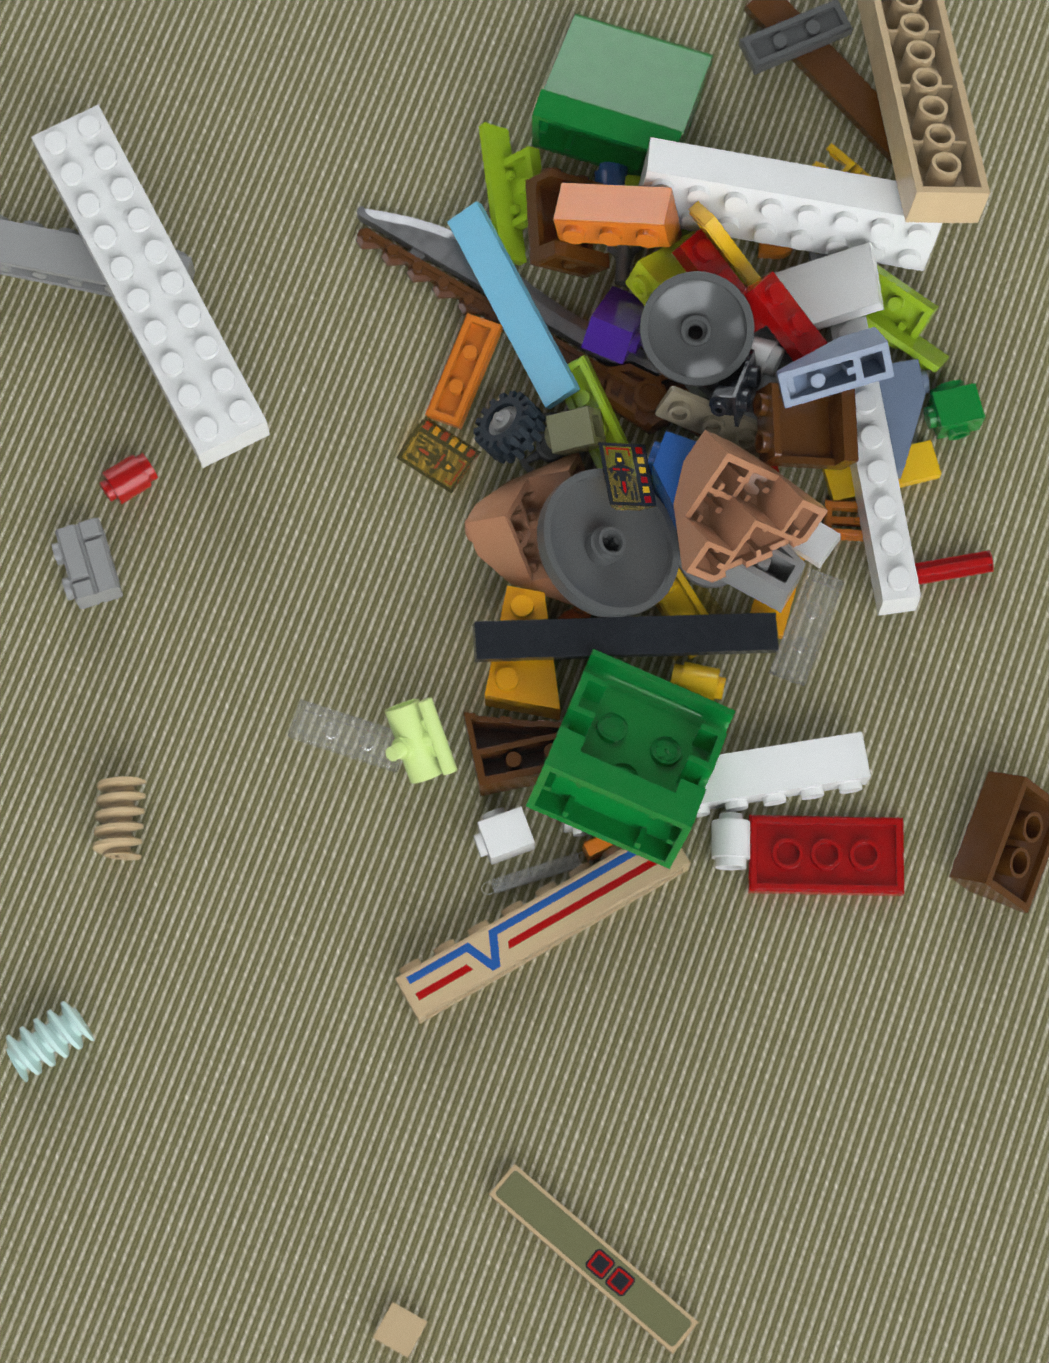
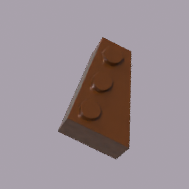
[463,712,561,796]

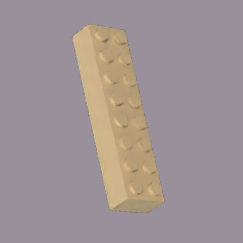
[857,0,990,223]

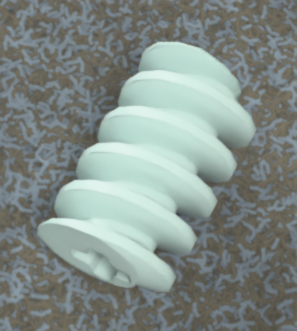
[5,1001,95,1082]

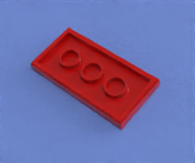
[748,815,905,896]

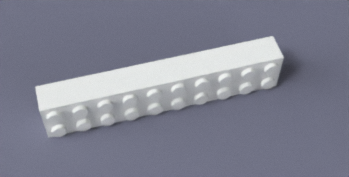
[31,105,270,468]

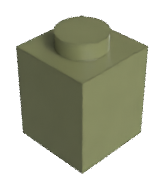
[544,406,606,456]

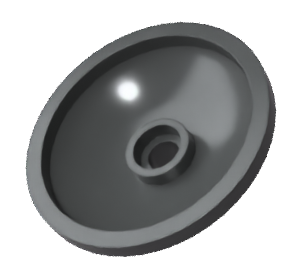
[640,271,754,386]

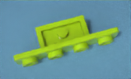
[478,122,542,266]
[861,265,949,372]

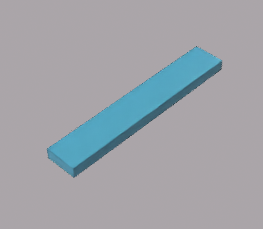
[447,201,580,409]

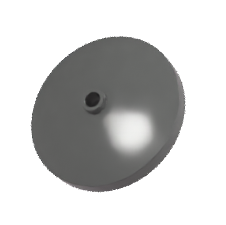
[537,469,680,618]

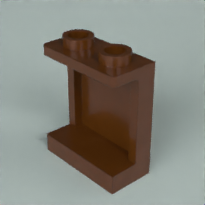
[525,167,610,278]
[753,382,859,470]

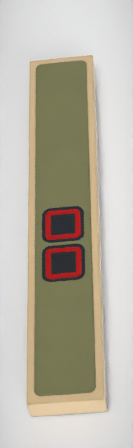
[489,1164,699,1354]

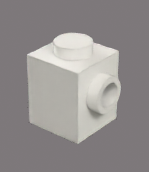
[473,806,535,865]

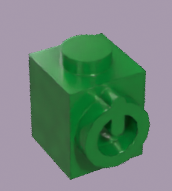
[924,380,985,441]

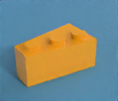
[485,586,560,720]

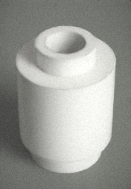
[711,812,750,870]

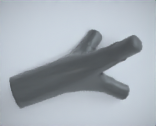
[607,245,643,287]

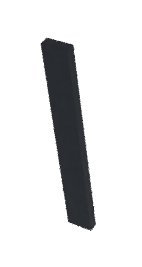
[472,613,779,662]

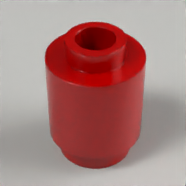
[99,453,158,505]

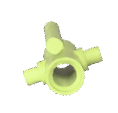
[384,697,458,784]

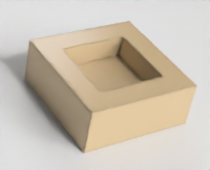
[373,1302,428,1358]

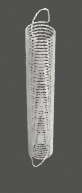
[481,852,591,895]

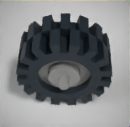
[473,391,546,464]

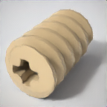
[92,776,147,860]

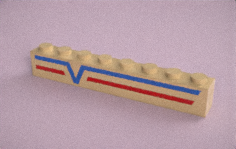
[395,846,691,1024]

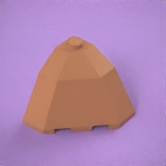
[673,430,828,583]
[464,452,586,606]

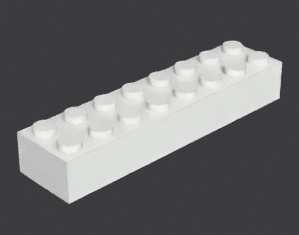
[638,137,942,271]

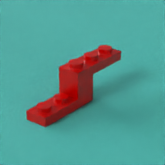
[671,229,827,361]

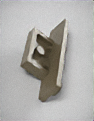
[655,386,789,468]

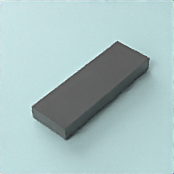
[739,0,853,75]

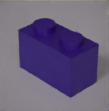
[581,286,645,364]

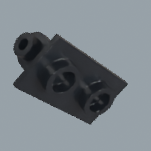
[709,349,761,427]

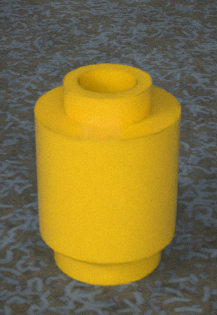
[671,661,726,701]

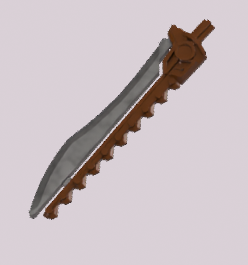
[356,206,701,438]

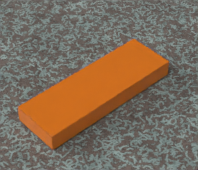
[425,313,503,430]

